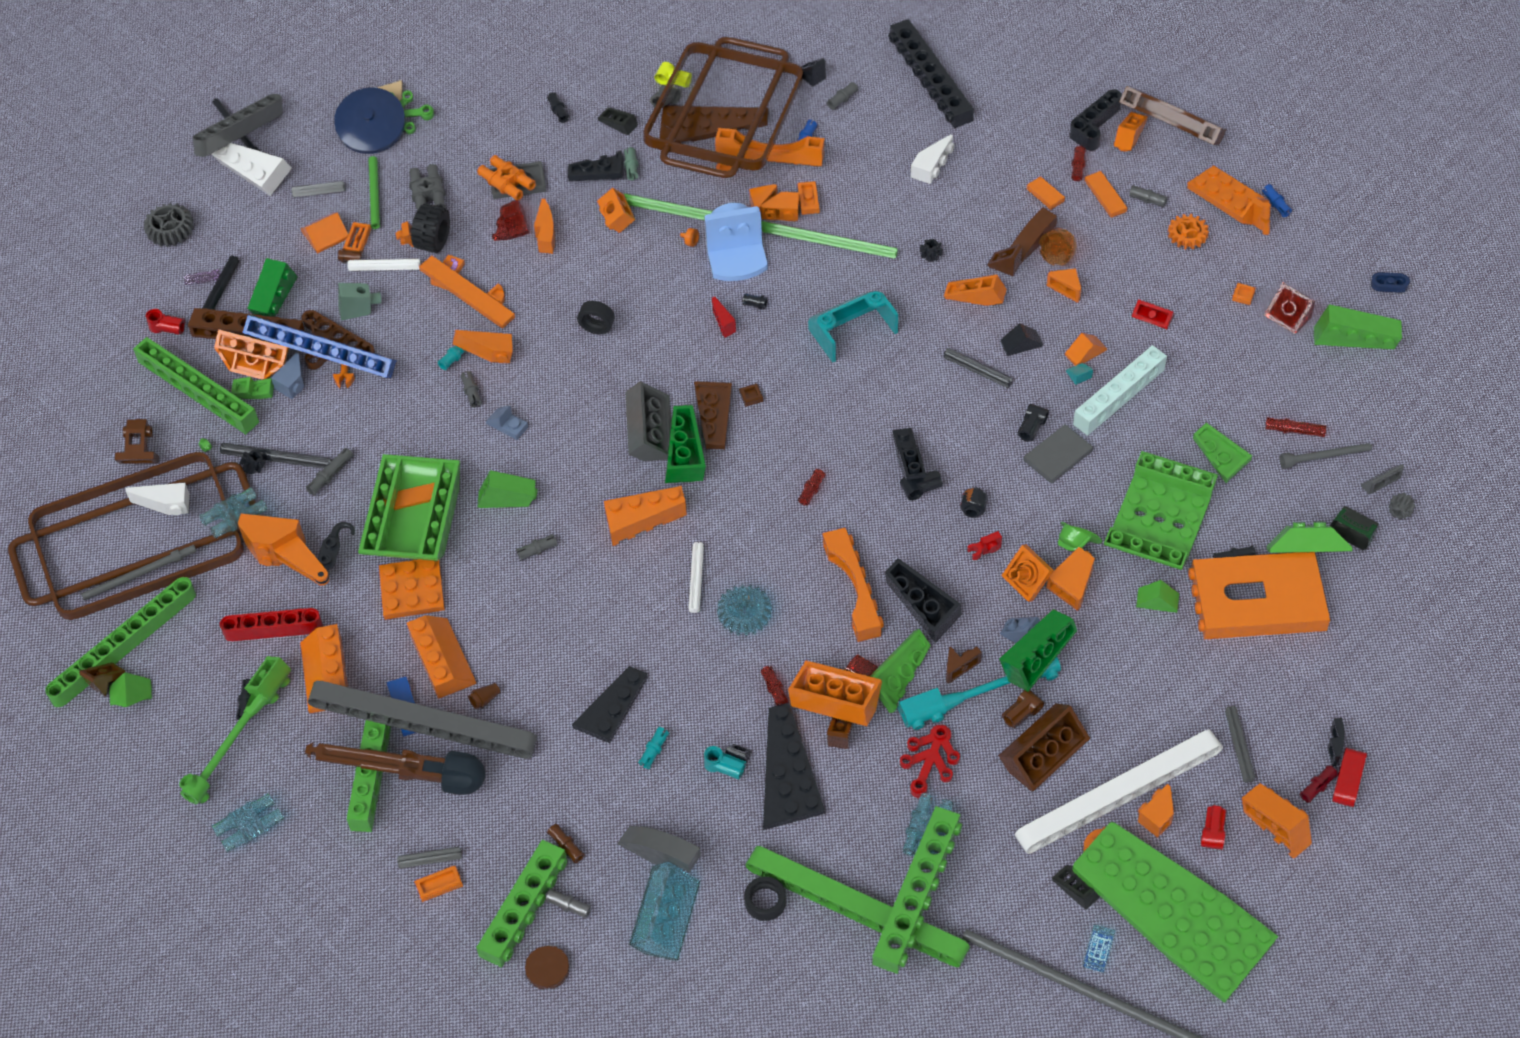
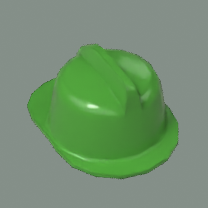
[1058,522,1102,551]

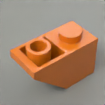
[761,192,800,221]
[1138,784,1174,838]

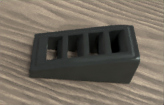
[598,107,638,135]
[1052,865,1100,909]

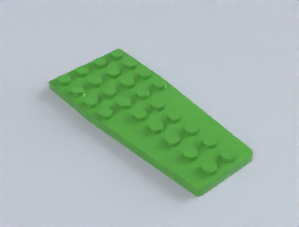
[1072,822,1279,1003]

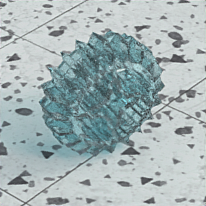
[717,583,772,636]

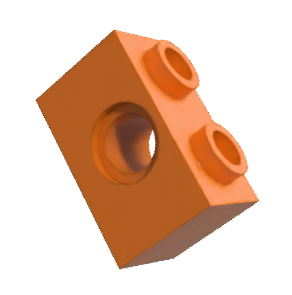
[597,187,635,233]

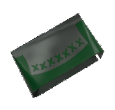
[1331,506,1379,551]

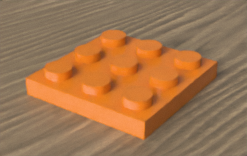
[379,559,445,620]

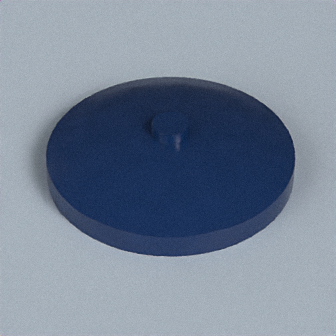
[334,87,406,154]

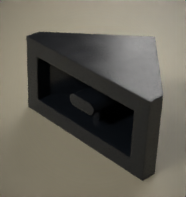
[801,58,826,87]
[1000,323,1043,356]

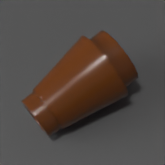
[468,683,500,709]

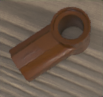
[1002,690,1045,729]

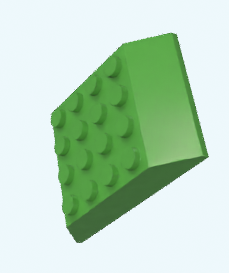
[358,454,460,561]

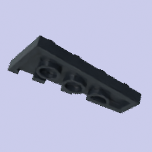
[572,666,648,743]

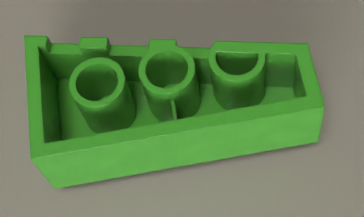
[1314,304,1402,350]

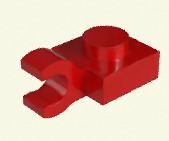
[967,531,1002,560]

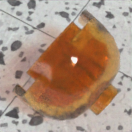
[1039,228,1077,266]

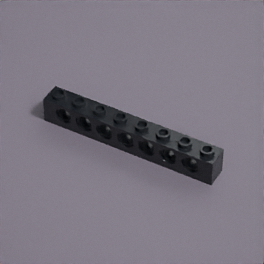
[888,19,974,128]

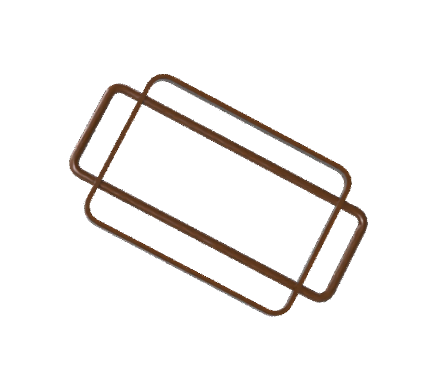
[643,37,803,178]
[8,452,261,620]

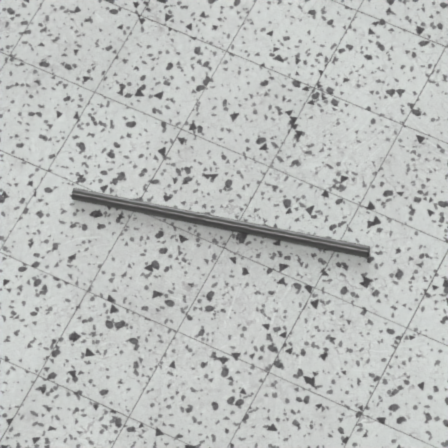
[962,929,1202,1038]

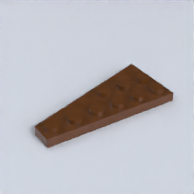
[659,106,769,143]

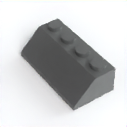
[625,381,671,461]

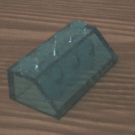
[629,862,701,961]

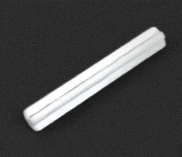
[348,259,421,271]
[689,542,704,613]

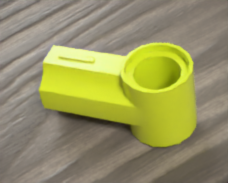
[654,62,692,88]

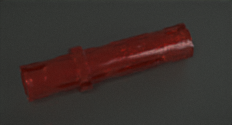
[1265,417,1326,438]

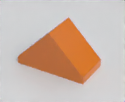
[749,184,777,217]
[1047,268,1081,303]
[1065,333,1107,366]

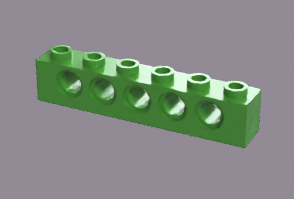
[346,720,392,832]
[476,840,567,968]

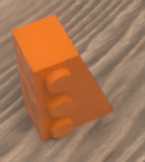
[1242,783,1312,859]

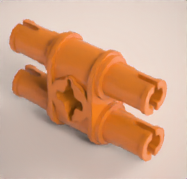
[477,155,536,201]

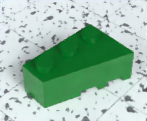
[247,258,298,317]

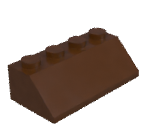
[998,703,1090,792]

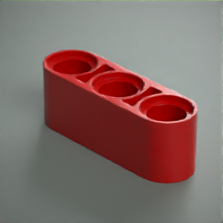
[1332,747,1367,808]

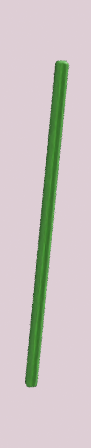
[623,193,898,259]

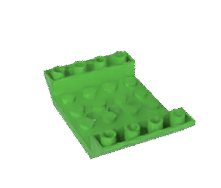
[1104,451,1218,570]

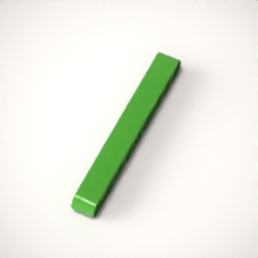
[45,577,196,707]

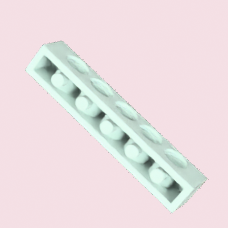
[1073,345,1167,436]

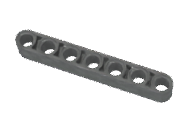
[193,94,283,157]

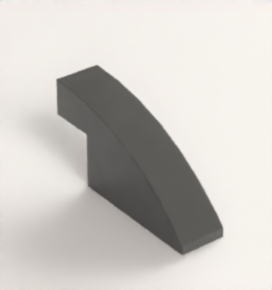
[618,826,701,874]

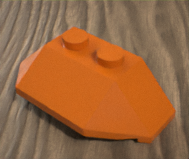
[214,330,289,380]

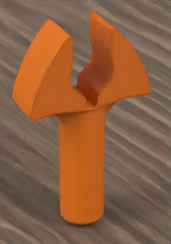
[333,364,355,388]

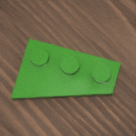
[1193,423,1252,483]

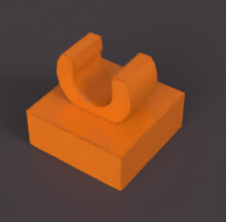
[395,221,413,247]

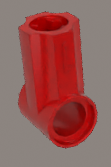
[146,309,185,335]
[1200,805,1226,850]

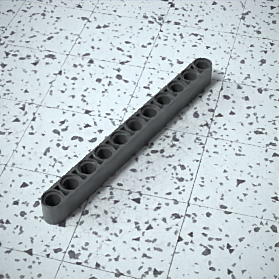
[308,681,537,759]

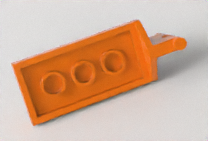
[1187,165,1270,235]

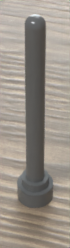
[1280,443,1373,469]

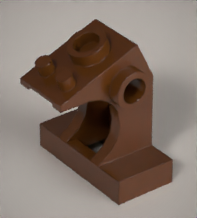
[115,418,159,464]

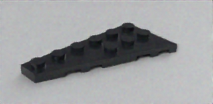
[763,703,825,830]

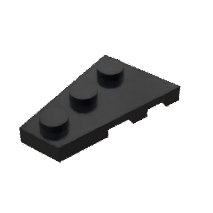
[568,151,622,181]

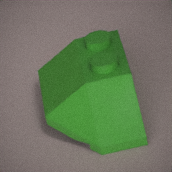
[1267,521,1352,553]

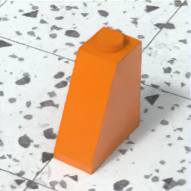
[1046,547,1095,611]

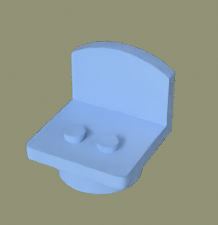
[704,203,768,281]

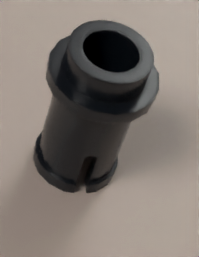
[742,293,767,310]

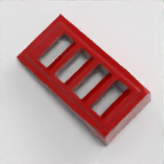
[711,296,736,338]

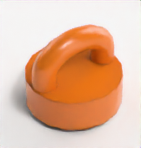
[680,228,699,247]

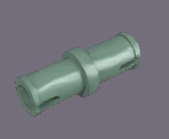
[624,147,638,181]

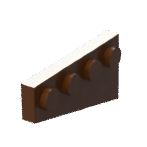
[694,381,732,450]

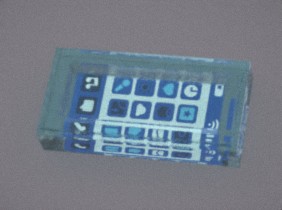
[1082,924,1116,973]

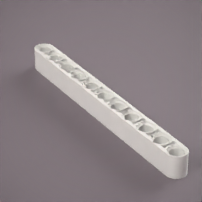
[1015,729,1223,854]

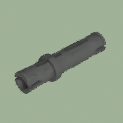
[306,448,354,496]

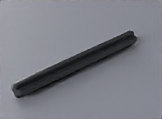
[220,443,332,469]

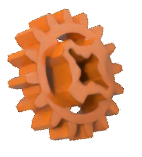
[1168,214,1209,250]

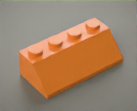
[406,615,477,699]
[300,624,348,714]
[788,660,882,726]

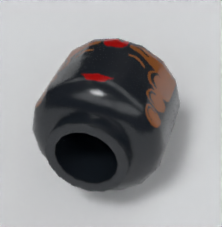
[960,487,988,518]

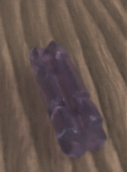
[184,269,220,286]

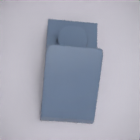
[486,405,528,440]

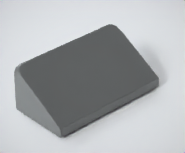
[1361,464,1404,494]

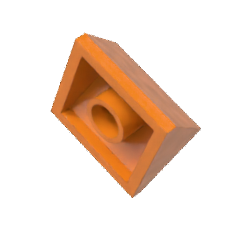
[300,212,348,254]

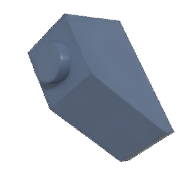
[271,353,304,399]

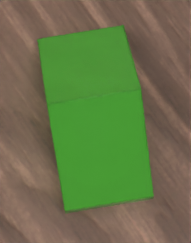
[1136,580,1179,613]

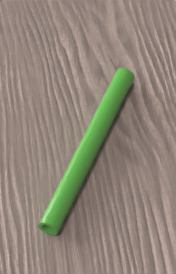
[369,156,380,229]

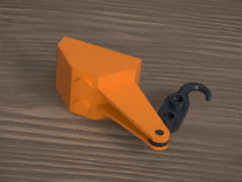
[238,514,355,586]

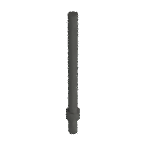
[81,544,197,601]

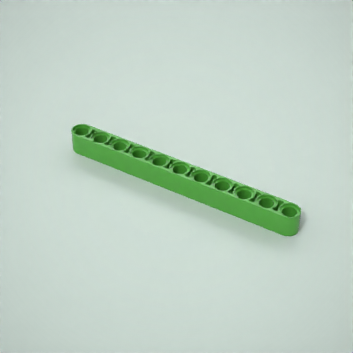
[745,846,970,967]

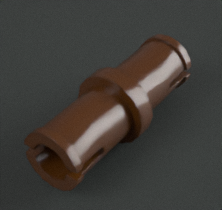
[547,824,585,864]

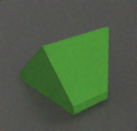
[109,672,152,707]

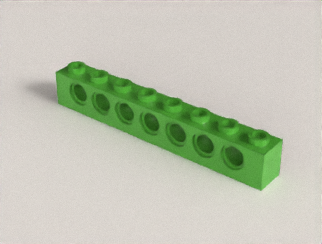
[133,337,259,435]
[872,806,963,974]

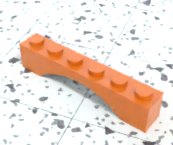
[715,128,825,166]
[822,527,884,642]

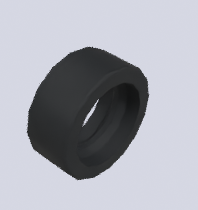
[577,300,615,335]
[744,877,786,921]

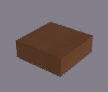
[739,383,763,407]

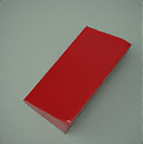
[1131,299,1175,330]

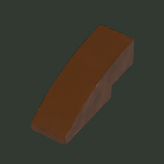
[1011,207,1057,263]

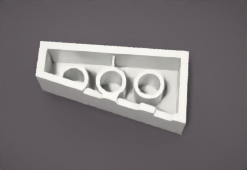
[212,143,292,196]

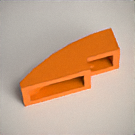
[534,198,555,254]

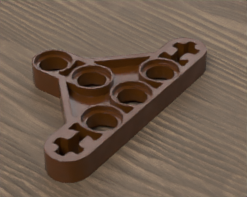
[301,310,376,370]

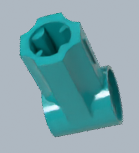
[704,746,746,780]

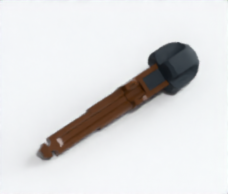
[305,743,486,795]

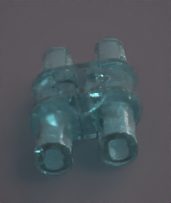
[199,487,268,539]
[211,793,284,853]
[902,793,953,856]

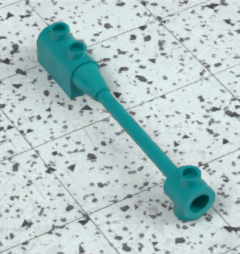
[897,657,1061,730]

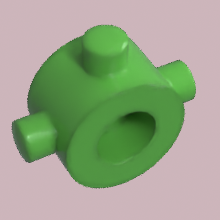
[198,438,212,452]

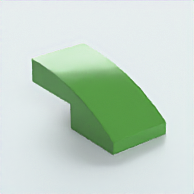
[231,377,274,399]

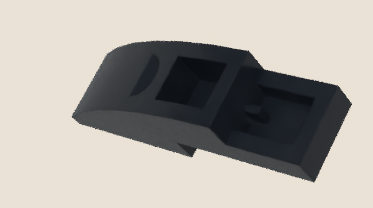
[892,428,926,480]

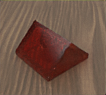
[1264,282,1315,334]

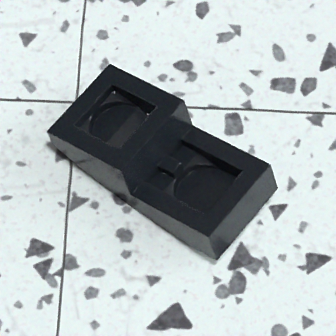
[1327,718,1345,767]

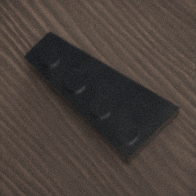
[885,558,962,643]

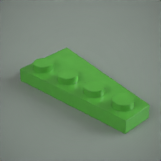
[870,629,931,713]

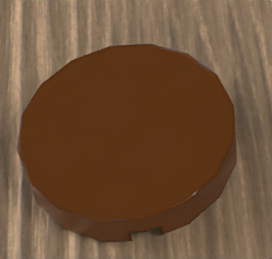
[525,945,569,989]

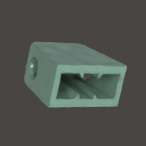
[338,283,381,320]

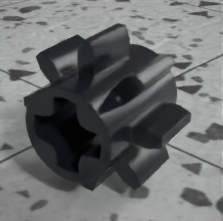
[920,239,943,262]
[239,450,266,474]

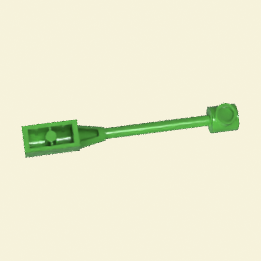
[179,656,291,804]

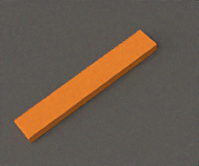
[419,256,515,329]

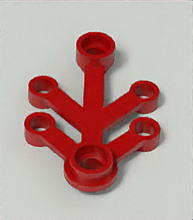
[900,725,960,798]

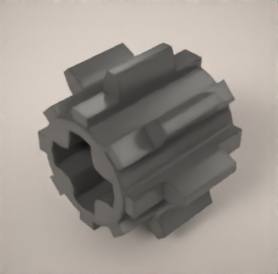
[1388,493,1415,520]

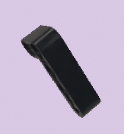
[1070,89,1122,151]

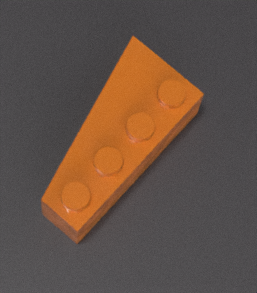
[604,486,687,546]

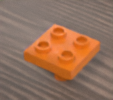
[1001,544,1054,602]

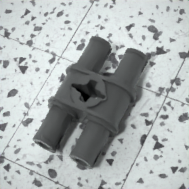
[409,164,446,210]

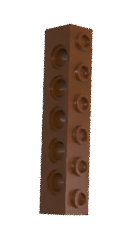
[188,308,305,349]

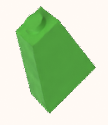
[477,470,538,508]

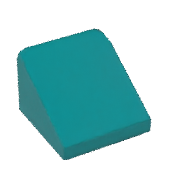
[1066,363,1093,385]

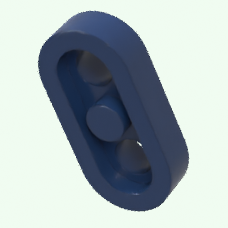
[1370,272,1410,293]

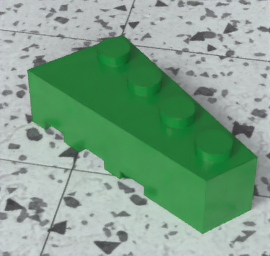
[665,405,706,483]
[999,609,1078,692]

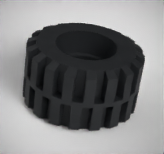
[411,203,450,253]

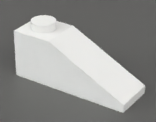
[126,483,190,515]

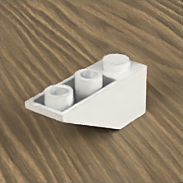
[911,134,955,184]

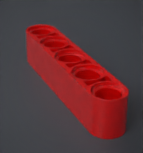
[220,608,323,642]

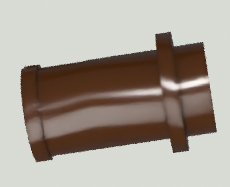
[338,248,362,263]

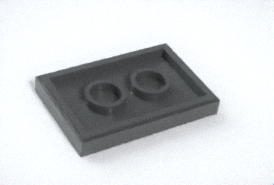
[490,161,547,200]
[1023,424,1093,484]

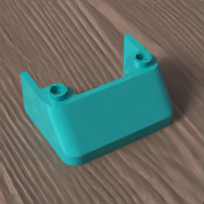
[808,291,898,363]

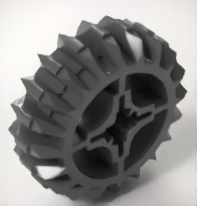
[144,202,194,247]

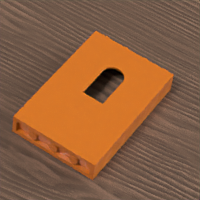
[1188,552,1330,640]

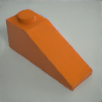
[1114,112,1148,152]
[944,275,1007,306]
[453,330,513,363]

